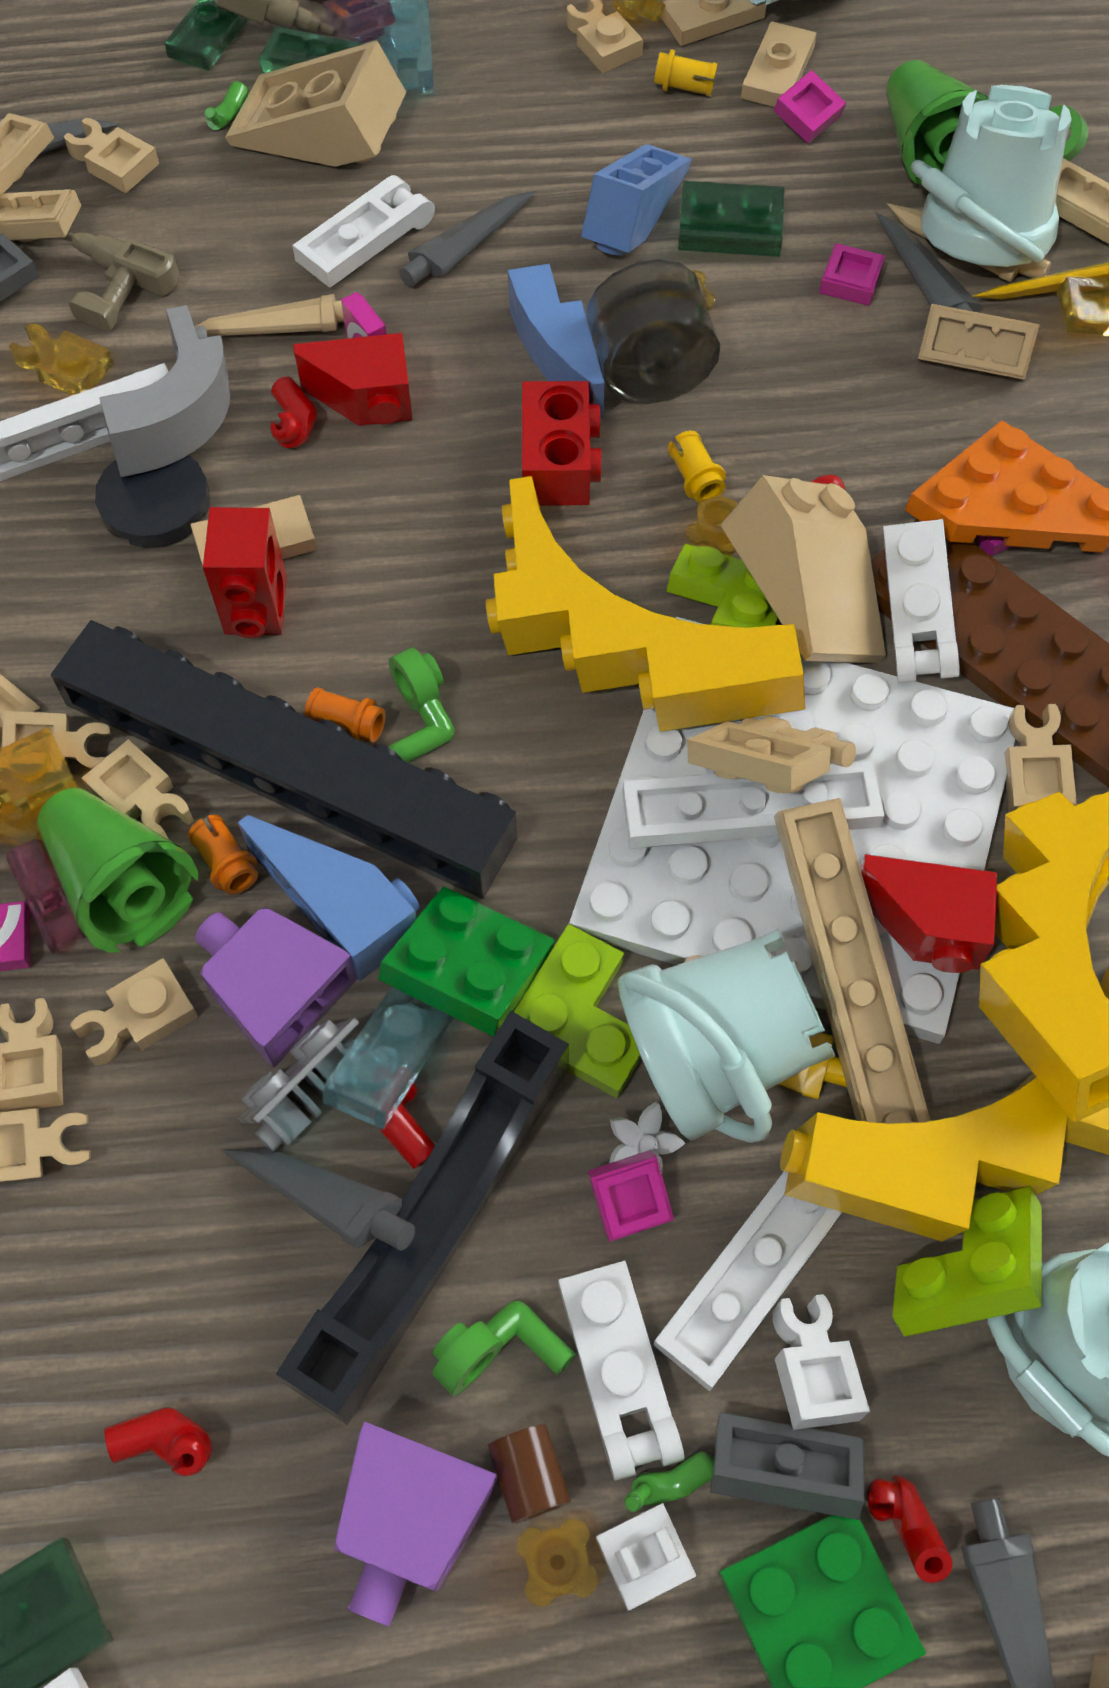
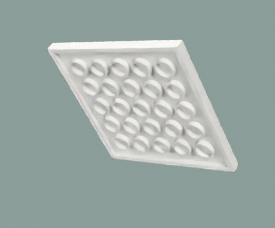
[569,617,1015,1044]

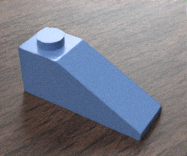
[581,144,692,255]
[238,815,420,981]

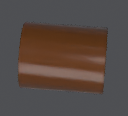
[488,1424,571,1524]

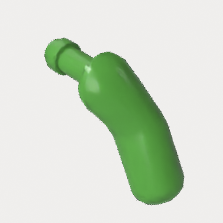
[204,81,248,130]
[625,1451,713,1512]

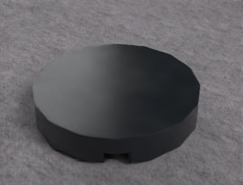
[95,455,210,548]

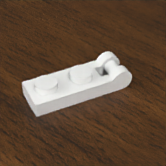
[292,175,435,288]
[883,519,959,683]
[558,1261,685,1481]

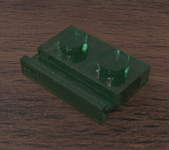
[678,180,785,257]
[0,1537,114,1688]

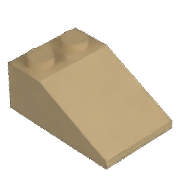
[225,40,406,167]
[721,475,886,663]

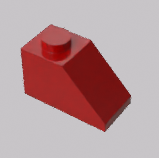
[293,333,413,426]
[860,854,997,973]

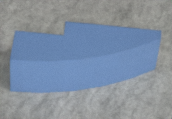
[508,263,605,420]

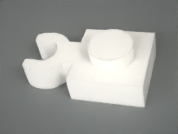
[773,1294,870,1430]

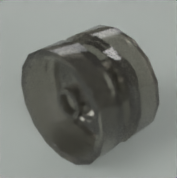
[587,259,721,404]

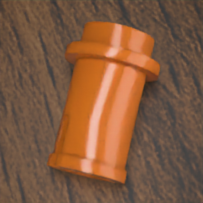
[304,687,386,743]
[187,815,258,895]

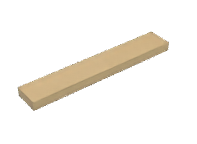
[774,798,931,1124]

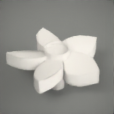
[609,1102,686,1174]

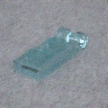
[380,0,434,95]
[323,986,454,1130]

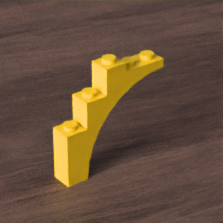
[486,476,806,732]
[979,791,1109,1123]

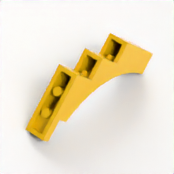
[780,967,1109,1242]

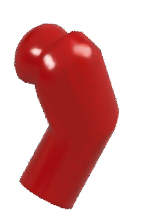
[270,376,318,448]
[370,1070,436,1169]
[104,1407,212,1477]
[867,1475,953,1583]

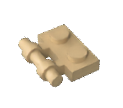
[687,716,856,793]

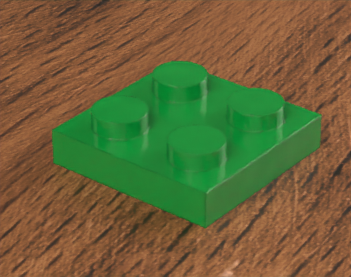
[378,886,555,1037]
[718,1515,927,1688]

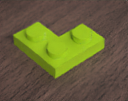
[666,543,779,628]
[514,923,641,1099]
[892,1186,1042,1337]

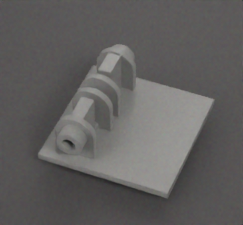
[237,1018,369,1152]

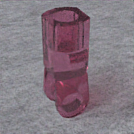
[6,839,86,954]

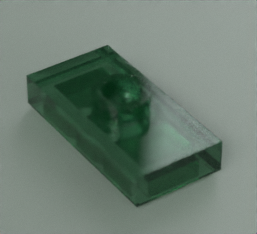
[164,0,249,71]
[259,26,363,73]

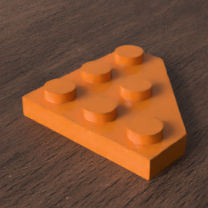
[904,420,1109,553]

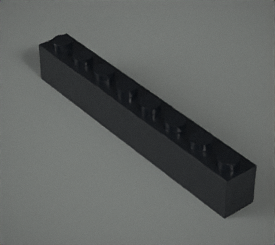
[50,620,517,899]

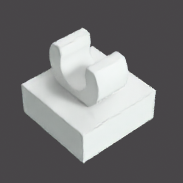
[596,1503,696,1611]

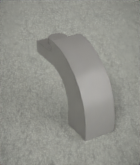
[99,305,231,477]

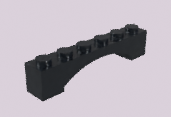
[276,1011,569,1425]

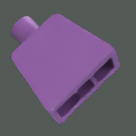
[195,908,357,1068]
[334,1421,498,1627]

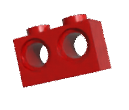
[522,381,601,506]
[203,507,287,638]

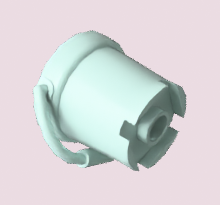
[911,85,1071,267]
[618,929,835,1143]
[987,1242,1109,1457]

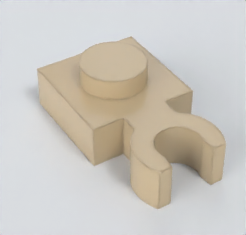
[567,0,643,73]
[64,118,159,193]
[1004,704,1077,812]
[1,711,113,776]
[81,739,194,839]
[70,958,199,1066]
[0,998,63,1112]
[0,1108,91,1182]

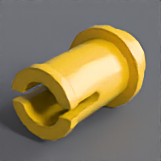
[654,49,718,97]
[667,430,726,504]

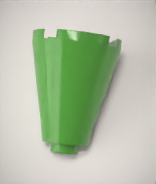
[886,60,988,185]
[37,788,198,953]

